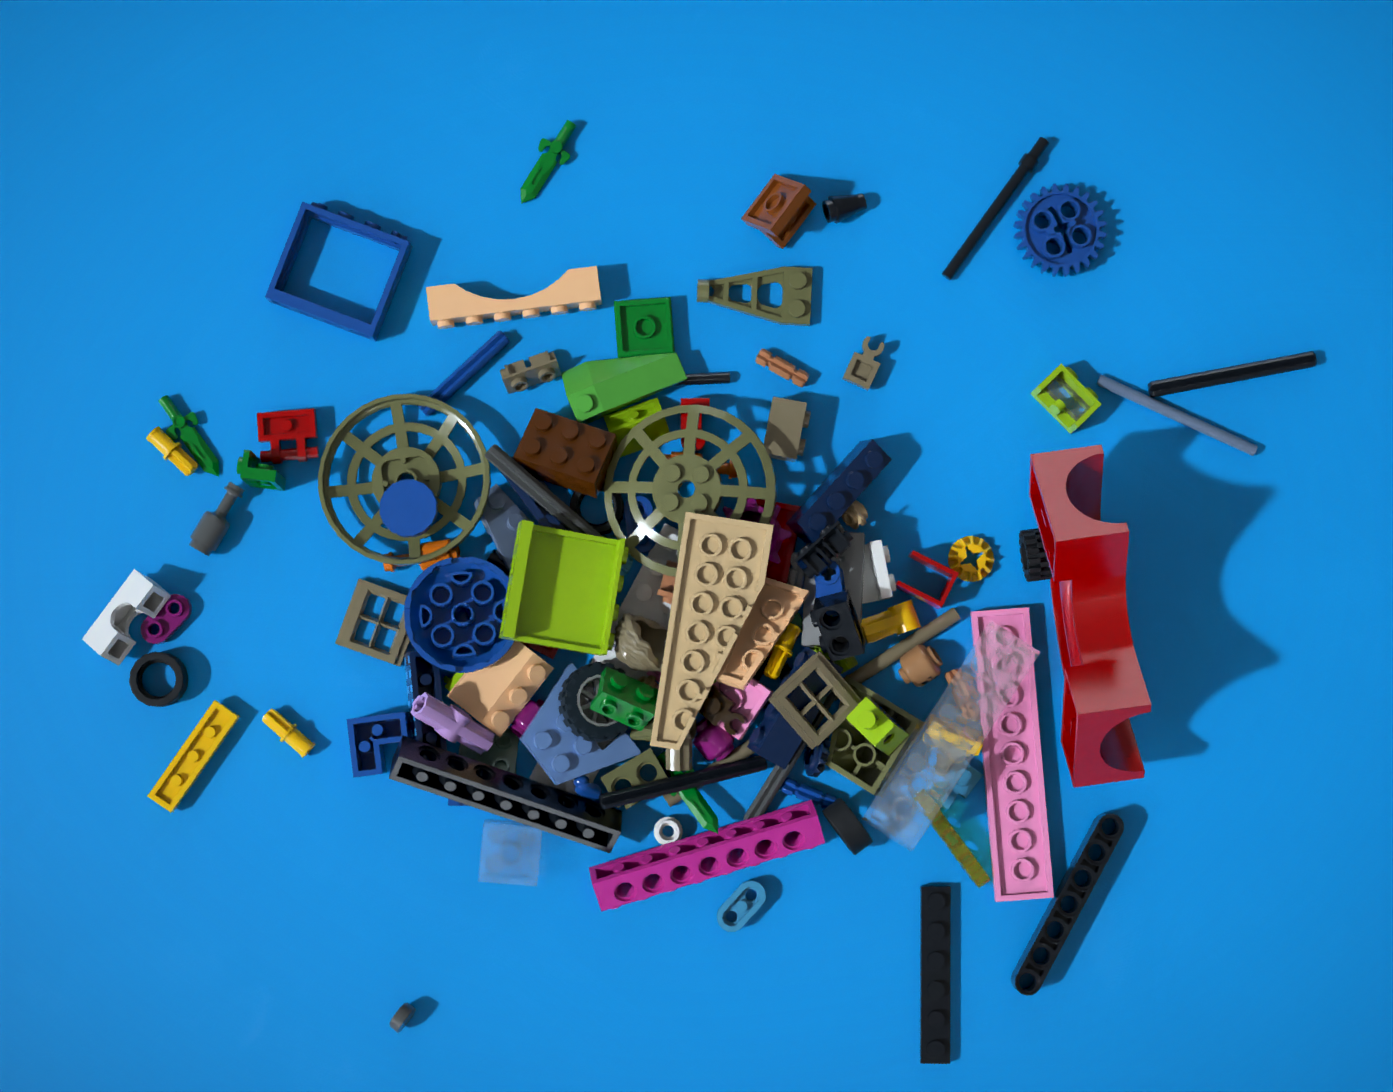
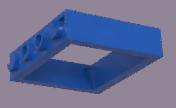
[265,202,413,342]

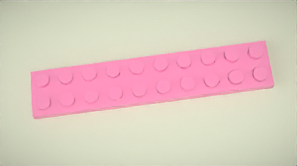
[970,607,1054,902]

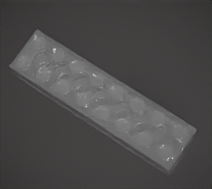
[862,620,1040,851]

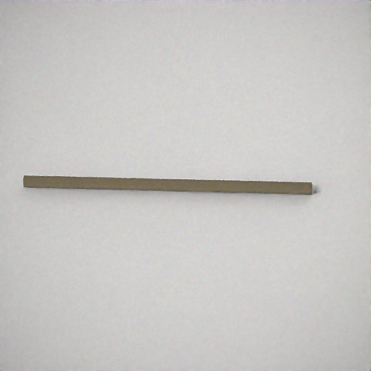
[663,608,961,807]

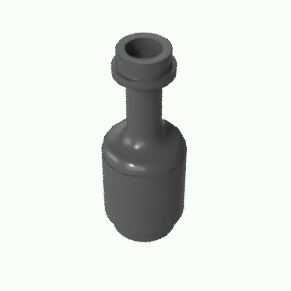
[189,482,245,556]

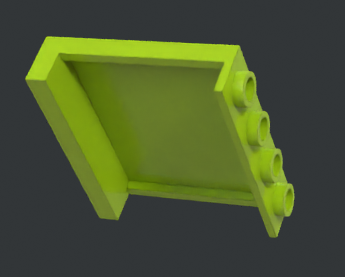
[499,520,629,656]

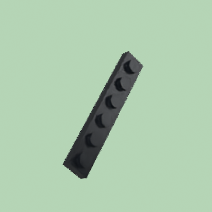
[920,886,951,1064]

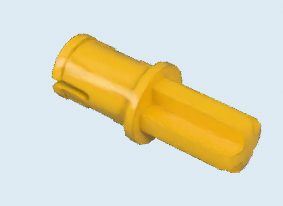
[146,426,198,476]
[763,623,801,680]
[262,708,315,758]

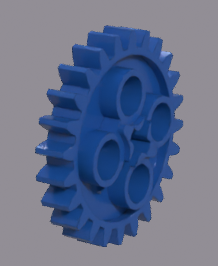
[1013,184,1107,277]

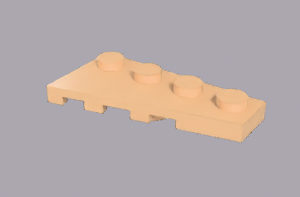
[716,577,809,690]

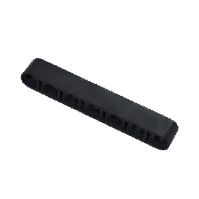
[1011,813,1124,996]

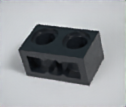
[810,590,866,662]

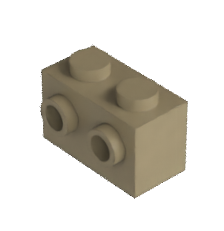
[764,396,811,462]

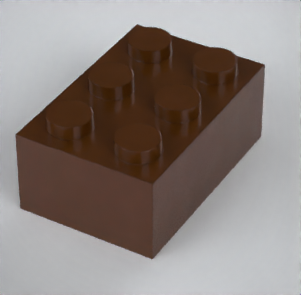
[513,408,618,498]

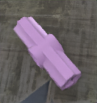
[410,692,495,755]

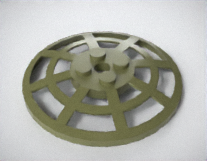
[318,394,491,566]
[604,405,777,577]

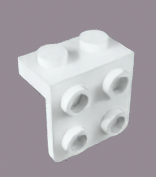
[828,540,896,604]

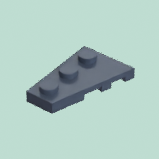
[474,484,530,577]

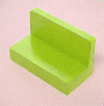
[603,398,670,457]

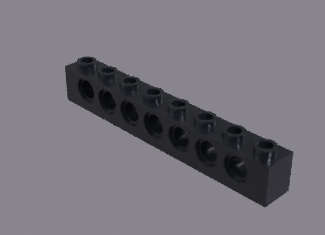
[389,736,622,853]

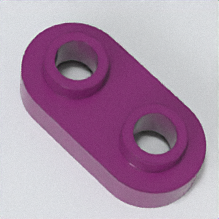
[141,594,192,644]

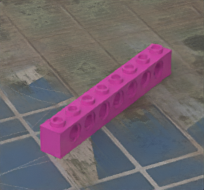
[589,800,825,912]

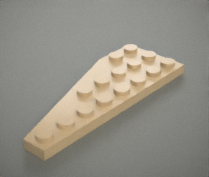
[650,512,774,750]

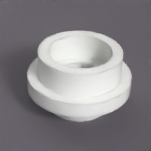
[654,817,683,845]

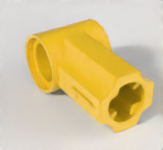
[861,600,921,644]

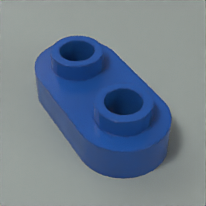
[624,495,656,553]

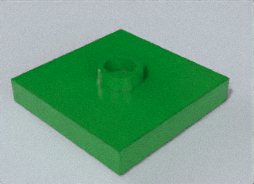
[614,297,675,358]

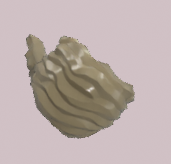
[614,613,667,672]

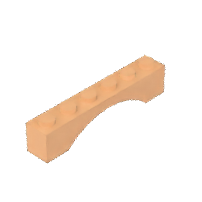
[426,266,602,329]

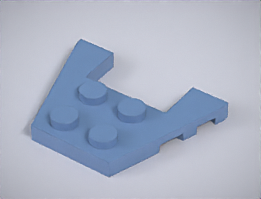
[520,663,641,785]

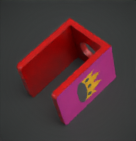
[895,550,959,609]

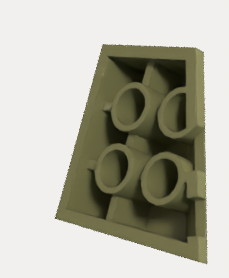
[825,675,926,798]

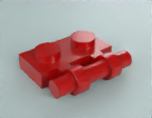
[257,408,319,464]

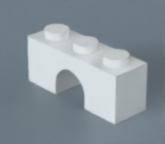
[82,569,171,666]

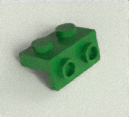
[590,666,658,731]

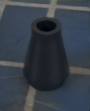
[822,193,867,224]

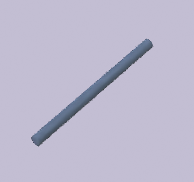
[1096,375,1258,456]

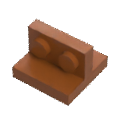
[741,174,816,249]

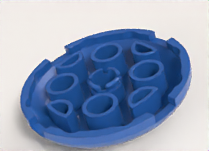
[404,556,515,673]

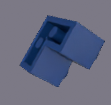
[347,712,412,778]

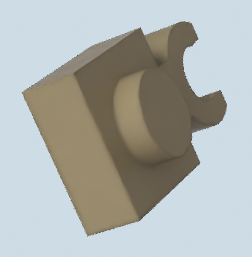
[842,336,884,391]

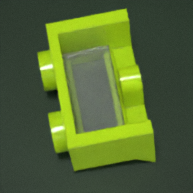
[1030,364,1102,434]

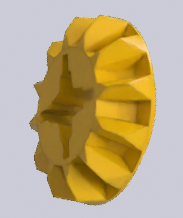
[948,536,995,582]

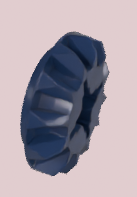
[803,736,831,778]

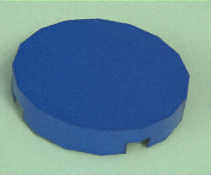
[379,479,438,537]

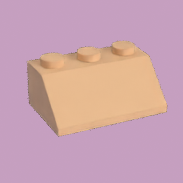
[447,641,554,737]

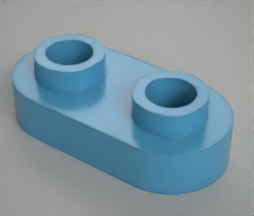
[717,880,766,932]

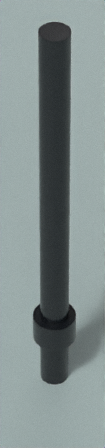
[942,137,1049,280]

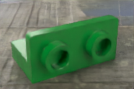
[237,450,286,491]

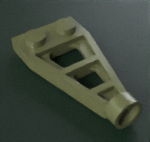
[697,267,813,326]

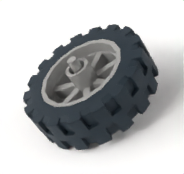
[558,662,629,742]

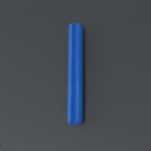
[419,331,510,417]

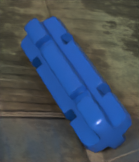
[781,778,837,809]

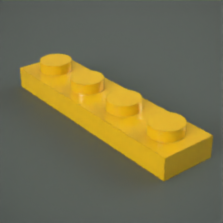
[147,700,240,813]

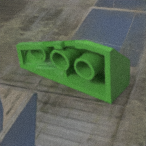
[561,353,688,424]

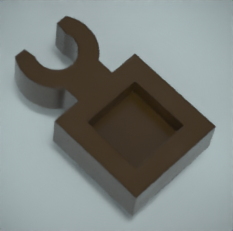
[699,685,748,735]

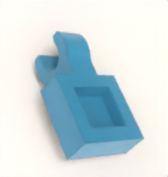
[936,758,983,810]

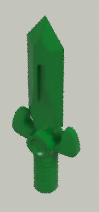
[520,120,576,204]
[158,395,219,476]
[657,751,718,833]

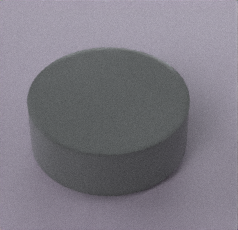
[389,1003,416,1033]

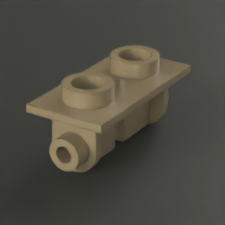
[500,351,562,394]

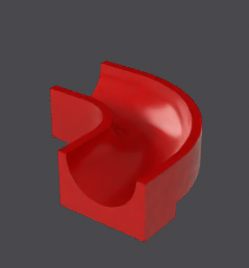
[1029,445,1152,788]

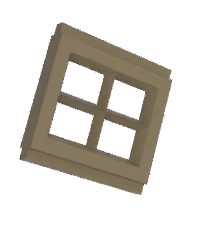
[335,579,410,667]
[768,651,862,750]

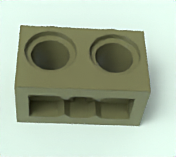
[600,748,668,809]

